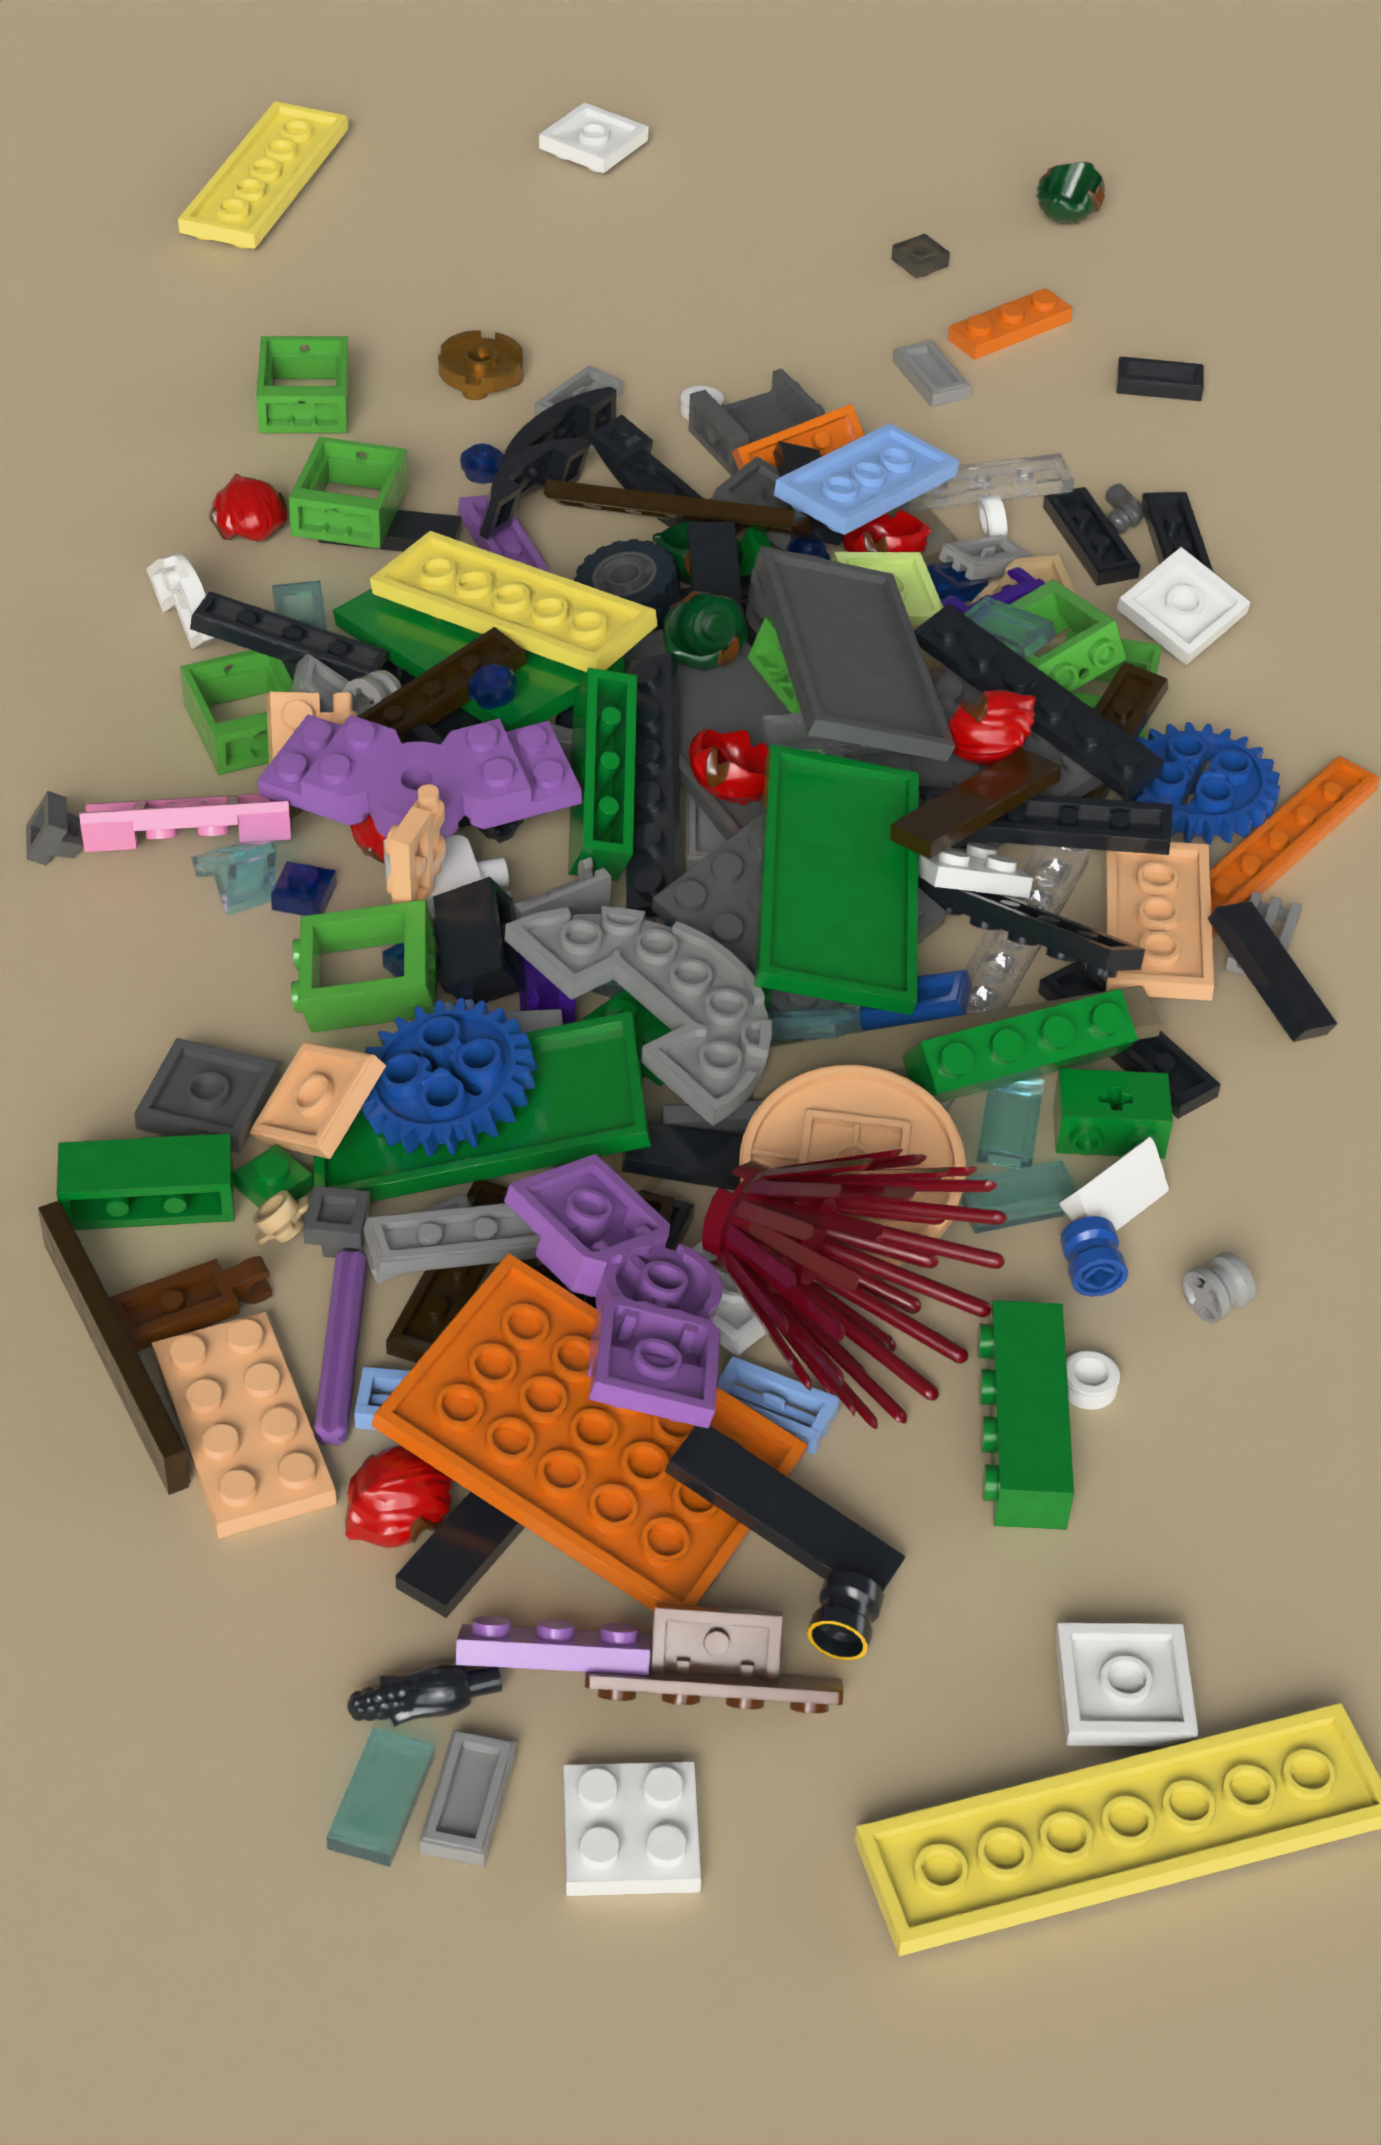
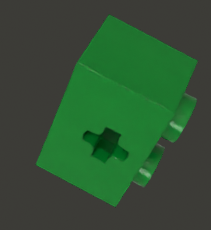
[1053,1068,1173,1159]

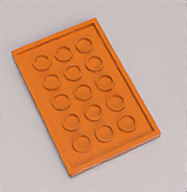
[371,1253,808,1612]

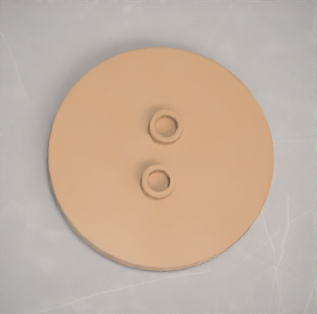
[739,1064,966,1274]

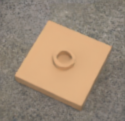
[249,1042,386,1159]

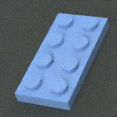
[774,423,960,535]

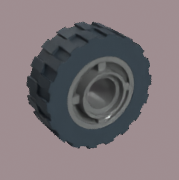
[574,539,681,625]

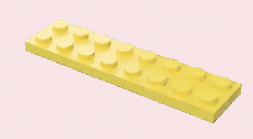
[854,1703,1381,1956]

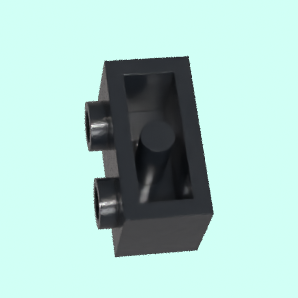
[432,876,525,1005]

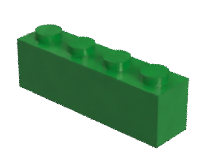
[568,668,637,881]
[902,989,1138,1103]
[977,1300,1074,1530]

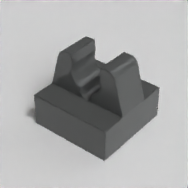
[26,791,83,866]
[303,1186,371,1258]

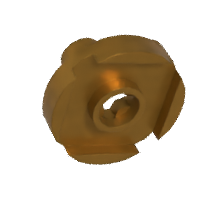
[438,330,523,400]

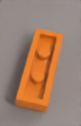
[948,288,1073,360]
[732,404,864,470]

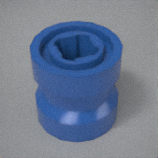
[1060,1216,1128,1297]

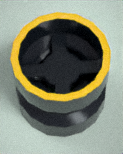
[807,1571,884,1660]

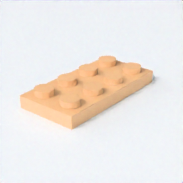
[1104,842,1214,1001]
[152,1312,337,1539]

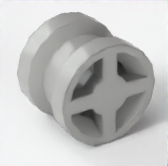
[343,670,402,715]
[1182,1252,1256,1323]

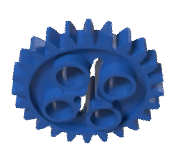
[1123,722,1280,845]
[361,998,537,1157]

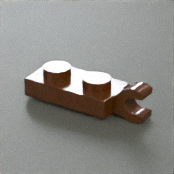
[109,1256,273,1352]

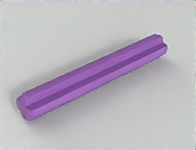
[314,1250,367,1446]

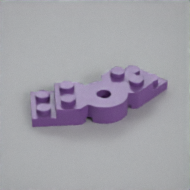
[257,714,582,838]
[504,1154,723,1428]

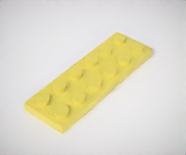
[178,101,348,249]
[370,531,658,672]

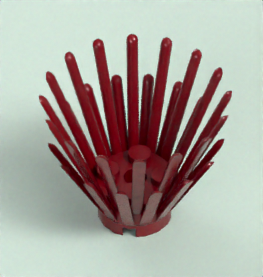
[701,1149,1007,1429]

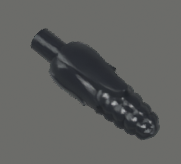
[347,1663,502,1727]

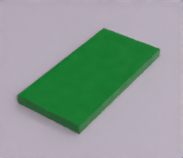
[333,588,624,732]
[754,744,919,1015]
[313,1011,651,1202]

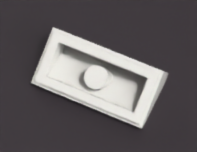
[1059,1137,1169,1231]

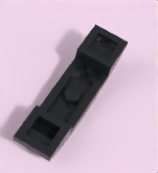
[501,387,617,466]
[590,415,745,535]
[480,438,591,540]

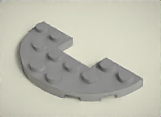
[505,906,772,1126]

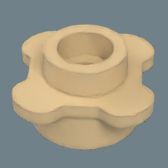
[253,1190,310,1245]

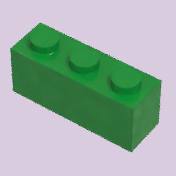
[56,1133,234,1230]

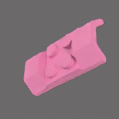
[79,793,291,852]

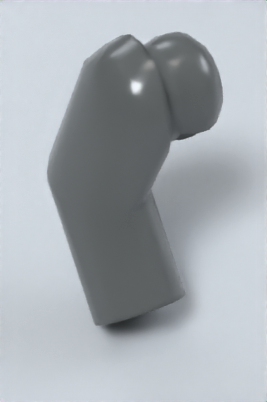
[1105,484,1144,534]

